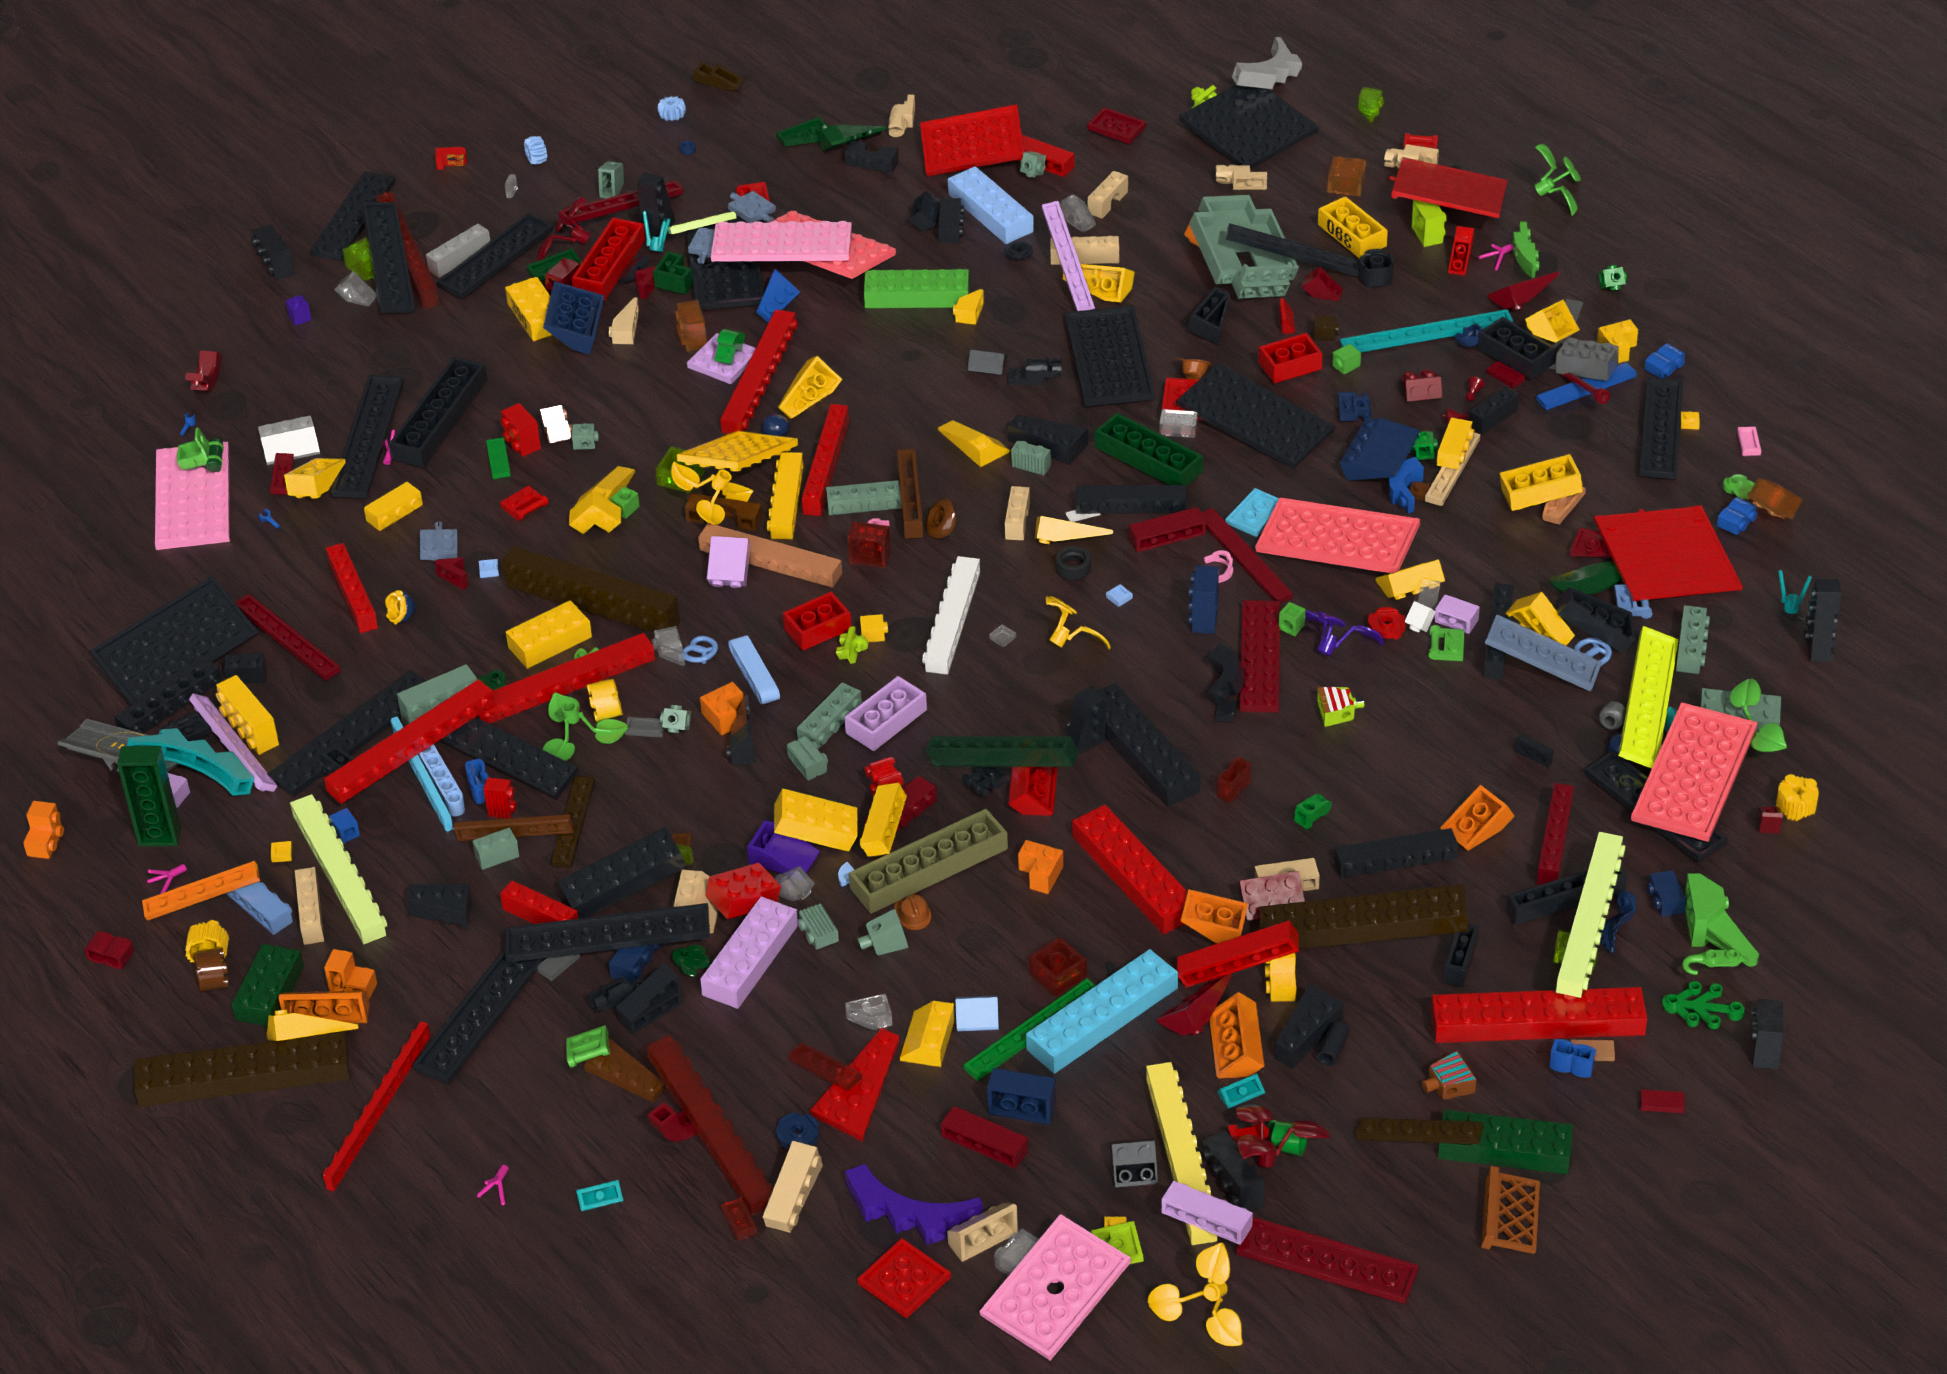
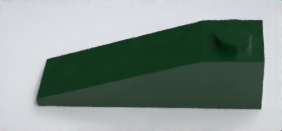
[816,124,886,151]

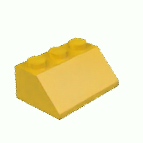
[1525,300,1580,343]
[1375,560,1445,600]
[900,1001,955,1067]

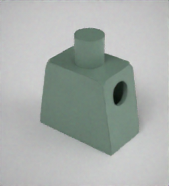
[598,161,624,198]
[858,909,908,955]

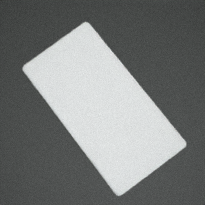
[1066,510,1101,522]

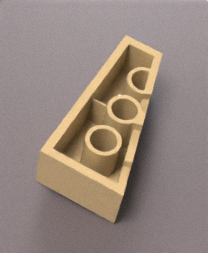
[763,1141,823,1233]

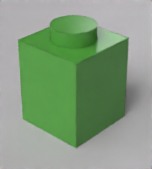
[1333,344,1361,374]

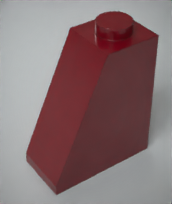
[545,258,579,296]

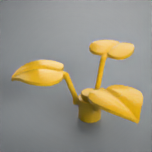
[671,461,753,525]
[1045,596,1111,649]
[1148,1242,1243,1346]

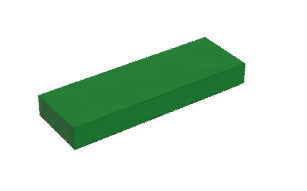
[486,437,511,479]

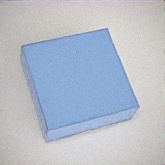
[479,559,499,578]
[1106,584,1133,607]

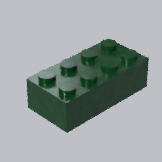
[232,944,304,1026]

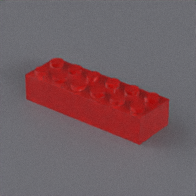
[572,218,646,301]

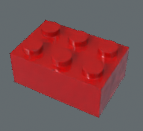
[1258,333,1322,384]
[783,591,852,651]
[705,863,781,919]

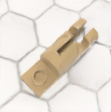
[888,95,915,137]
[1384,144,1439,169]
[1216,165,1267,190]

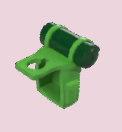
[177,427,224,472]

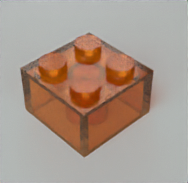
[1327,156,1367,196]
[675,300,707,352]
[1748,478,1804,519]

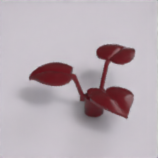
[537,196,590,261]
[1236,1105,1330,1167]

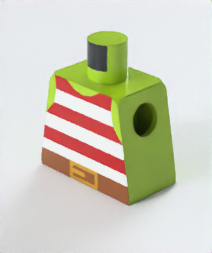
[1317,687,1364,727]

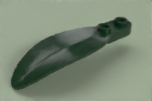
[1549,561,1622,595]

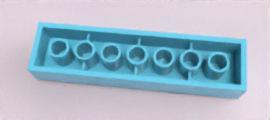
[1026,949,1178,1074]

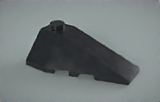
[726,695,755,765]

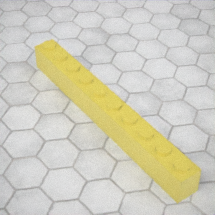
[1146,1062,1217,1245]

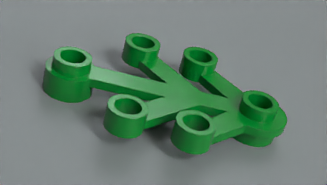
[1662,981,1745,1029]

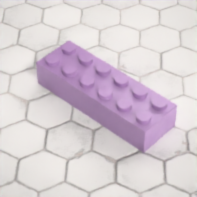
[700,897,798,1009]

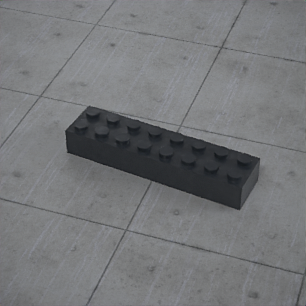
[389,356,487,468]
[1097,683,1201,807]

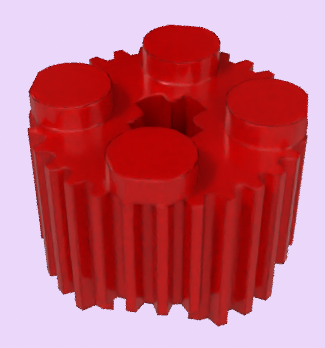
[864,756,904,796]

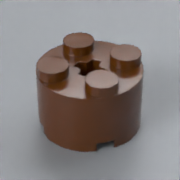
[193,947,229,992]

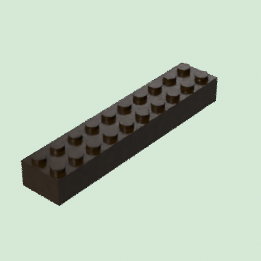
[502,546,680,638]
[1259,884,1469,949]
[135,1032,350,1107]

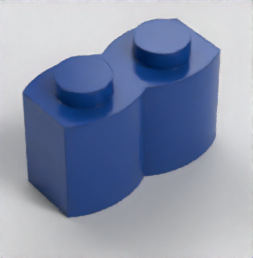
[1645,343,1685,378]
[1717,497,1758,535]
[465,758,489,805]
[1549,1039,1596,1078]

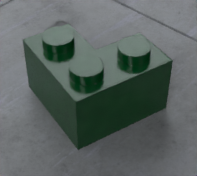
[653,251,693,295]

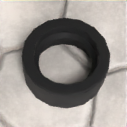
[1056,546,1091,580]

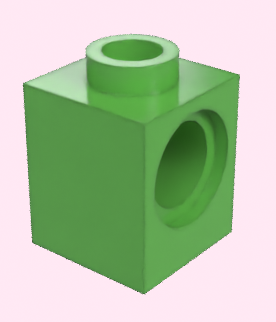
[610,487,640,519]
[1279,602,1306,636]

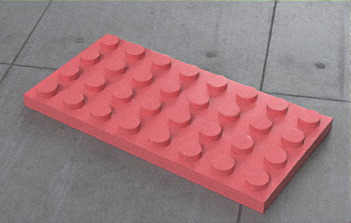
[769,211,896,279]
[1255,498,1420,573]
[1631,702,1757,842]

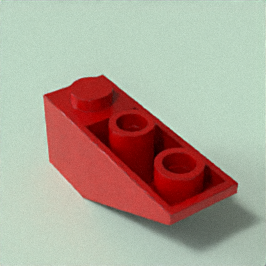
[1448,226,1475,276]

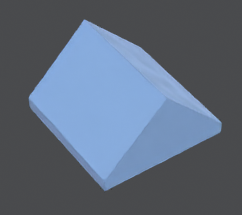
[956,995,999,1031]

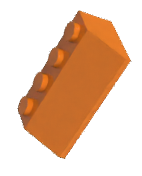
[279,990,370,1023]
[1210,992,1264,1079]

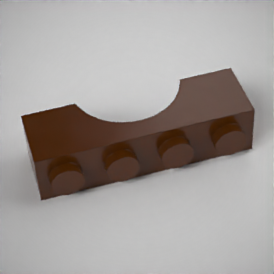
[685,493,762,532]

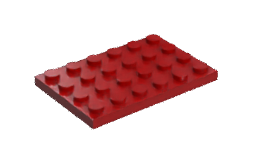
[920,104,1024,176]

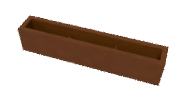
[897,449,923,539]

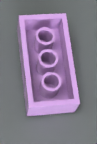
[845,676,927,751]

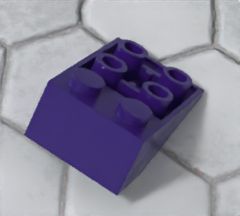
[747,820,820,880]

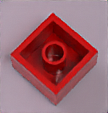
[500,403,541,457]

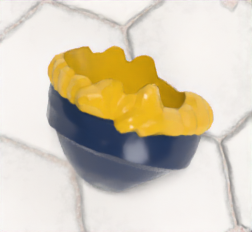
[385,590,416,625]

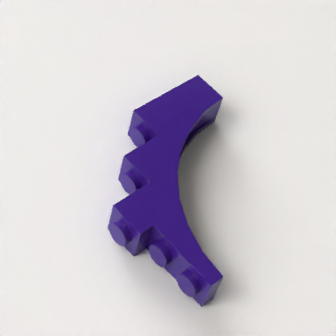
[845,1164,983,1245]

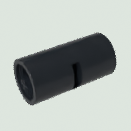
[1316,1022,1350,1066]

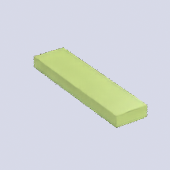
[667,212,736,234]

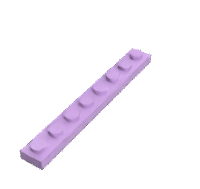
[1042,201,1095,311]
[189,694,277,792]

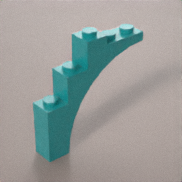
[127,728,254,796]

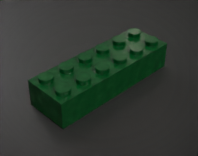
[1095,413,1203,486]
[117,746,181,846]
[1438,1109,1573,1174]

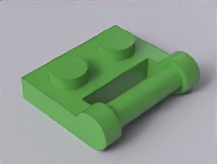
[1429,625,1464,661]
[566,1025,610,1067]

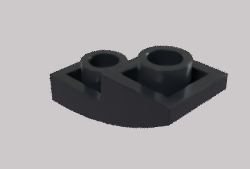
[618,255,649,284]

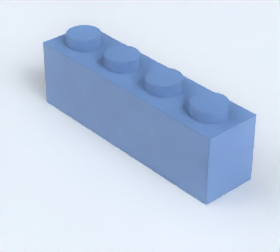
[226,882,293,935]

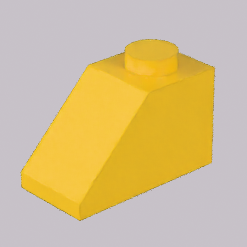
[953,289,984,325]

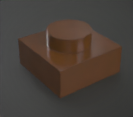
[1410,481,1430,501]
[671,833,692,853]

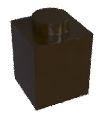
[1314,316,1339,341]

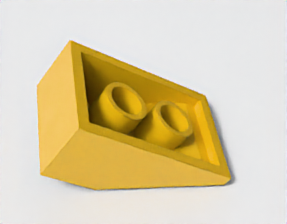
[284,458,345,498]

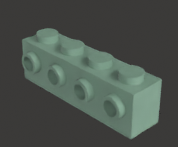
[826,480,902,515]
[1676,605,1710,674]
[797,682,862,749]

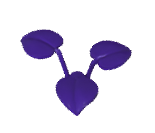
[1305,610,1384,656]

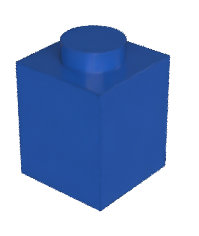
[329,808,360,843]

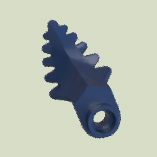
[1599,891,1637,953]

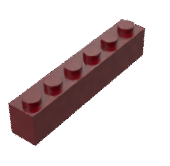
[1537,783,1574,885]

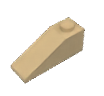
[609,298,639,344]

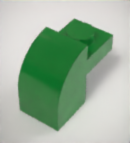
[714,329,745,365]

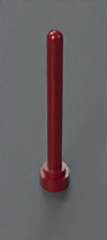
[1560,373,1610,404]

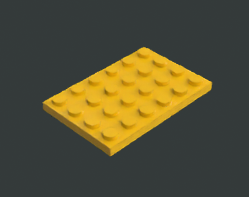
[677,431,798,471]

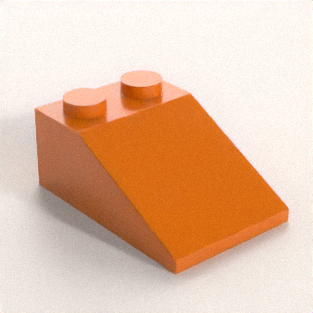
[1440,785,1515,851]
[1181,889,1248,944]

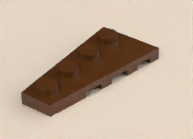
[584,1038,666,1103]

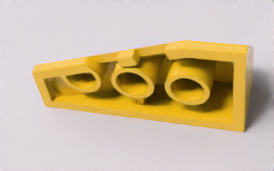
[575,466,635,505]
[267,1009,358,1041]

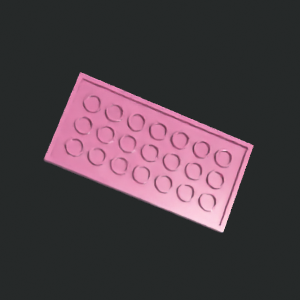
[711,221,852,261]
[155,442,230,550]

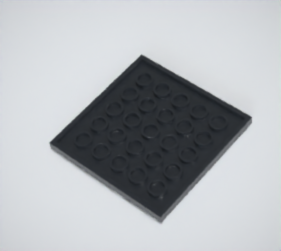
[1179,85,1319,169]

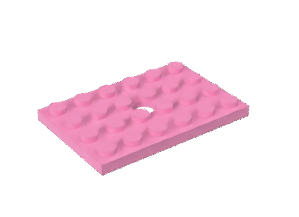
[979,1214,1131,1361]

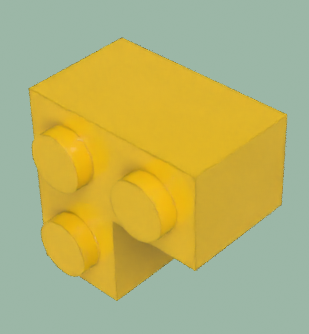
[1597,320,1638,363]
[569,490,621,534]
[1265,953,1296,1002]

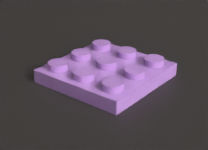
[687,333,756,384]

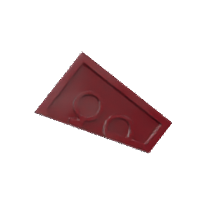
[1570,527,1611,557]

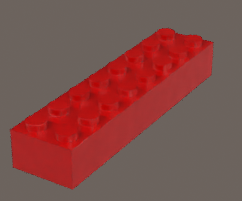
[1072,804,1188,935]

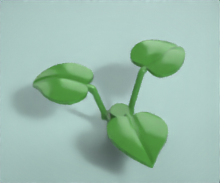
[1534,144,1581,216]
[1730,679,1787,752]
[543,692,628,761]

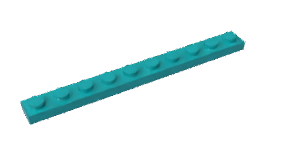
[1340,309,1513,352]

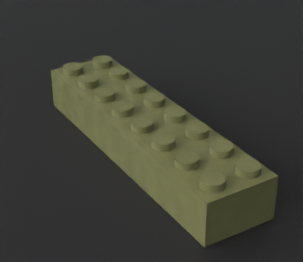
[849,809,1008,914]

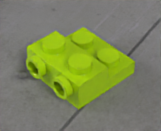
[1091,1221,1144,1264]

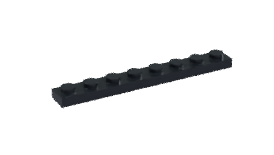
[1226,223,1360,276]

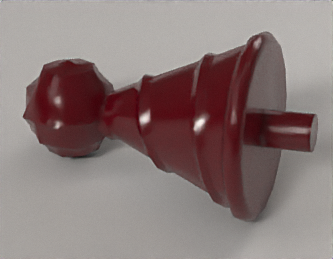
[1465,376,1485,401]
[1442,407,1469,425]

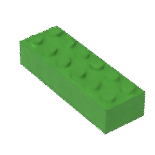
[864,269,969,308]

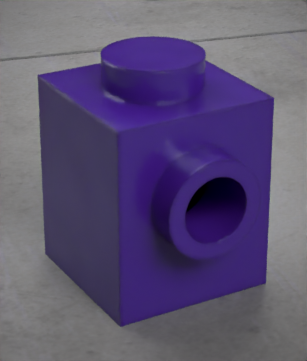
[286,295,311,326]

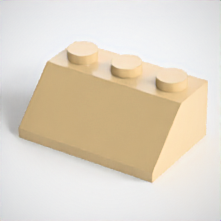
[673,870,719,933]
[947,1203,1018,1262]

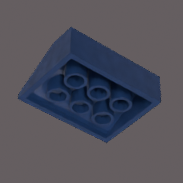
[543,281,605,355]
[1340,418,1420,481]

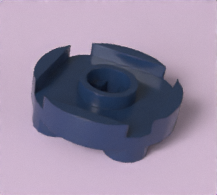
[776,1113,819,1150]

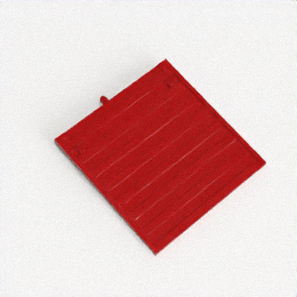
[1389,157,1508,218]
[1593,505,1743,601]

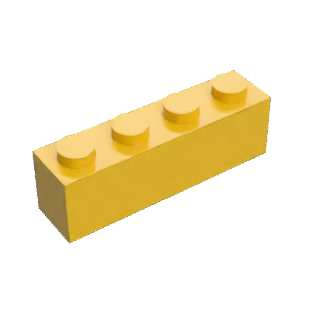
[860,783,907,857]

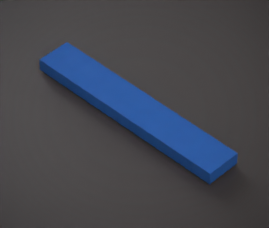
[1536,362,1637,410]

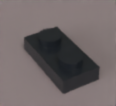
[1514,734,1554,768]

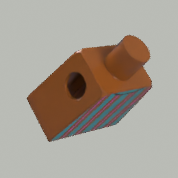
[1422,1051,1476,1100]

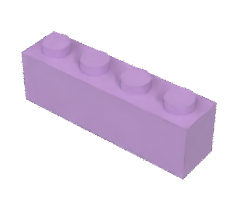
[1162,1181,1253,1245]

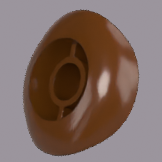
[925,498,956,538]

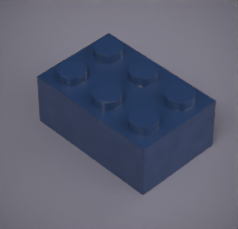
[1189,565,1219,634]
[987,1068,1056,1125]

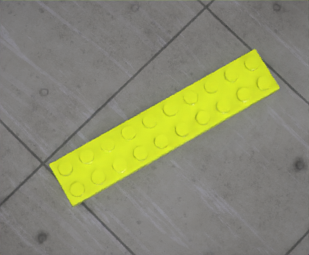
[1618,626,1679,769]

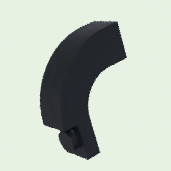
[1208,644,1245,706]

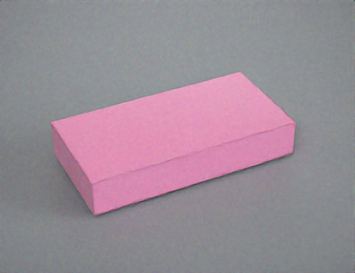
[1737,427,1761,456]

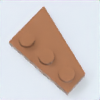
[1543,487,1586,525]

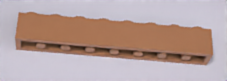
[698,523,842,588]

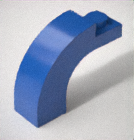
[1388,457,1424,514]

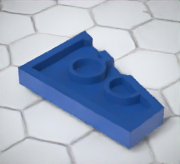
[756,269,800,323]

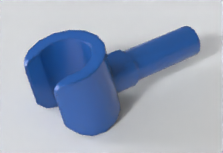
[180,413,196,436]
[258,509,280,529]

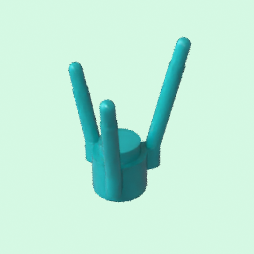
[643,211,670,252]
[1779,570,1812,614]

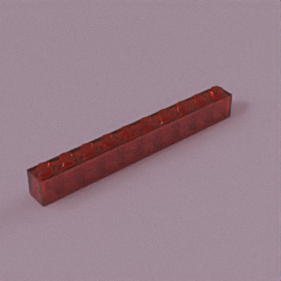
[376,192,440,309]
[648,1035,774,1215]

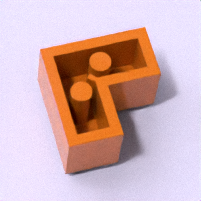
[700,682,743,736]
[23,801,64,859]
[1018,840,1063,894]
[324,949,377,999]

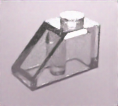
[1061,194,1096,232]
[334,271,377,306]
[652,626,685,666]
[775,866,815,901]
[845,994,892,1030]

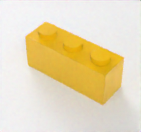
[1437,418,1475,469]
[364,482,423,531]

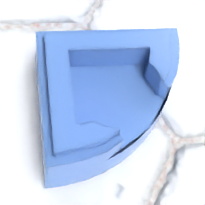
[838,862,854,887]

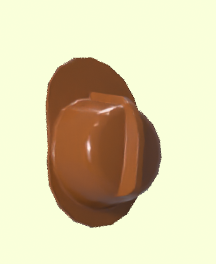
[1174,358,1212,380]
[895,894,931,930]

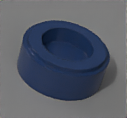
[679,140,696,155]

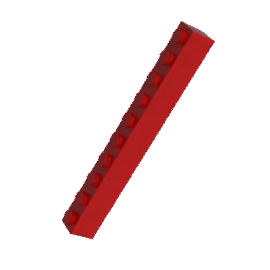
[720,309,798,434]
[476,633,655,724]
[324,679,495,804]

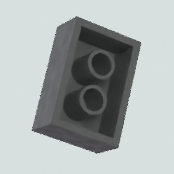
[1556,338,1619,381]

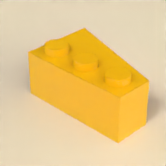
[1505,592,1575,646]

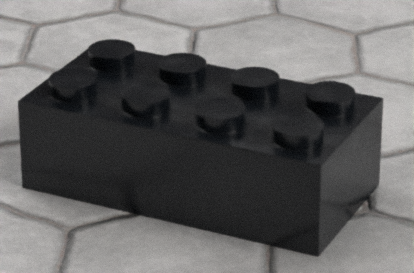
[1478,317,1556,380]

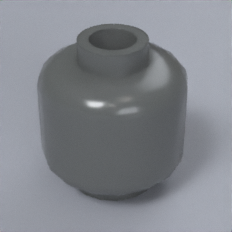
[1599,701,1626,730]

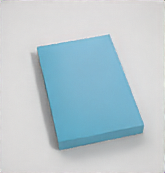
[1225,488,1279,537]

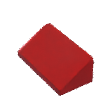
[1279,298,1296,334]

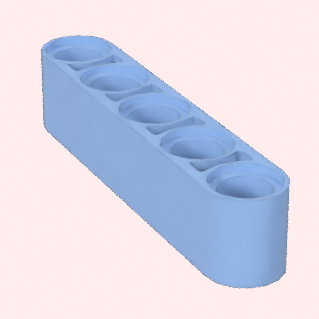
[728,635,780,705]
[418,744,465,816]

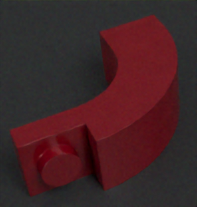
[186,351,222,391]
[648,1096,717,1142]

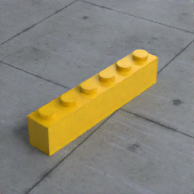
[767,452,803,539]

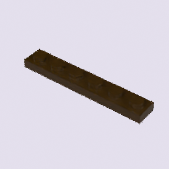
[551,776,595,868]
[1355,1117,1484,1144]

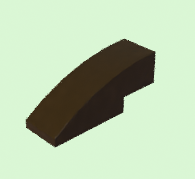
[692,61,745,90]

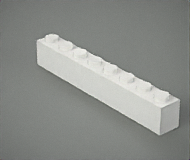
[922,556,980,675]

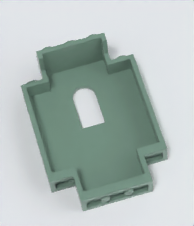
[1189,195,1299,299]

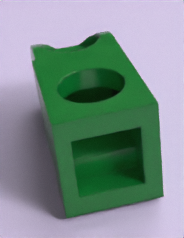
[1294,793,1332,830]

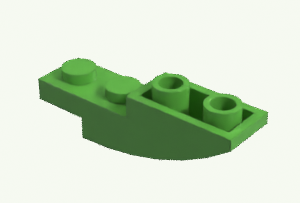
[1513,222,1539,278]

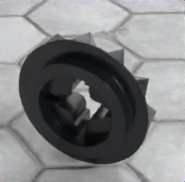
[1005,241,1033,261]

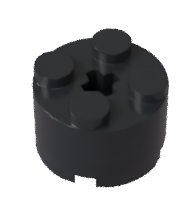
[1359,249,1394,288]

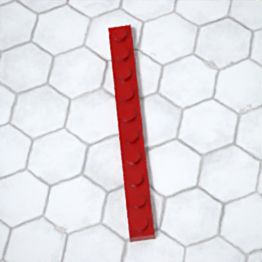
[323,1021,431,1191]

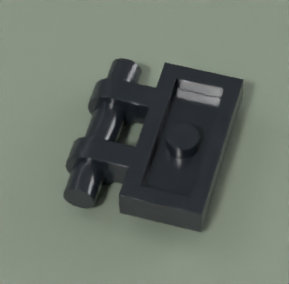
[162,711,211,741]
[962,759,1011,797]

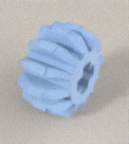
[658,96,686,121]
[524,136,547,164]

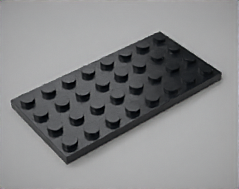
[685,216,764,311]
[1065,305,1155,407]
[1177,363,1335,469]
[89,576,258,706]

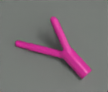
[1479,244,1514,271]
[383,430,395,465]
[147,864,187,894]
[477,1165,509,1205]

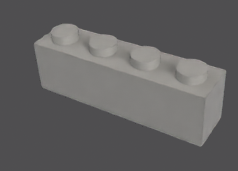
[426,224,490,278]

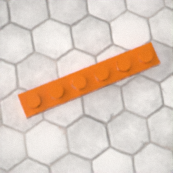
[142,861,260,920]

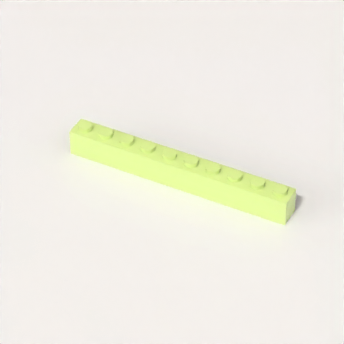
[290,795,387,944]
[1556,832,1626,998]

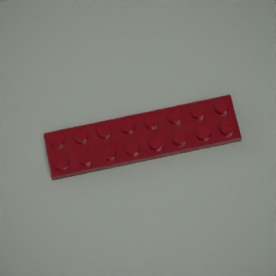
[1240,600,1280,713]
[1237,1217,1419,1304]

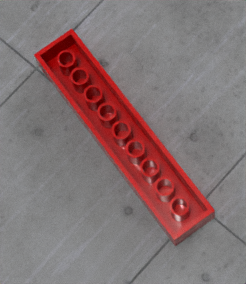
[1431,987,1647,1043]

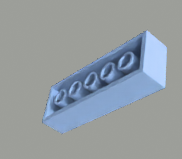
[948,166,1034,244]

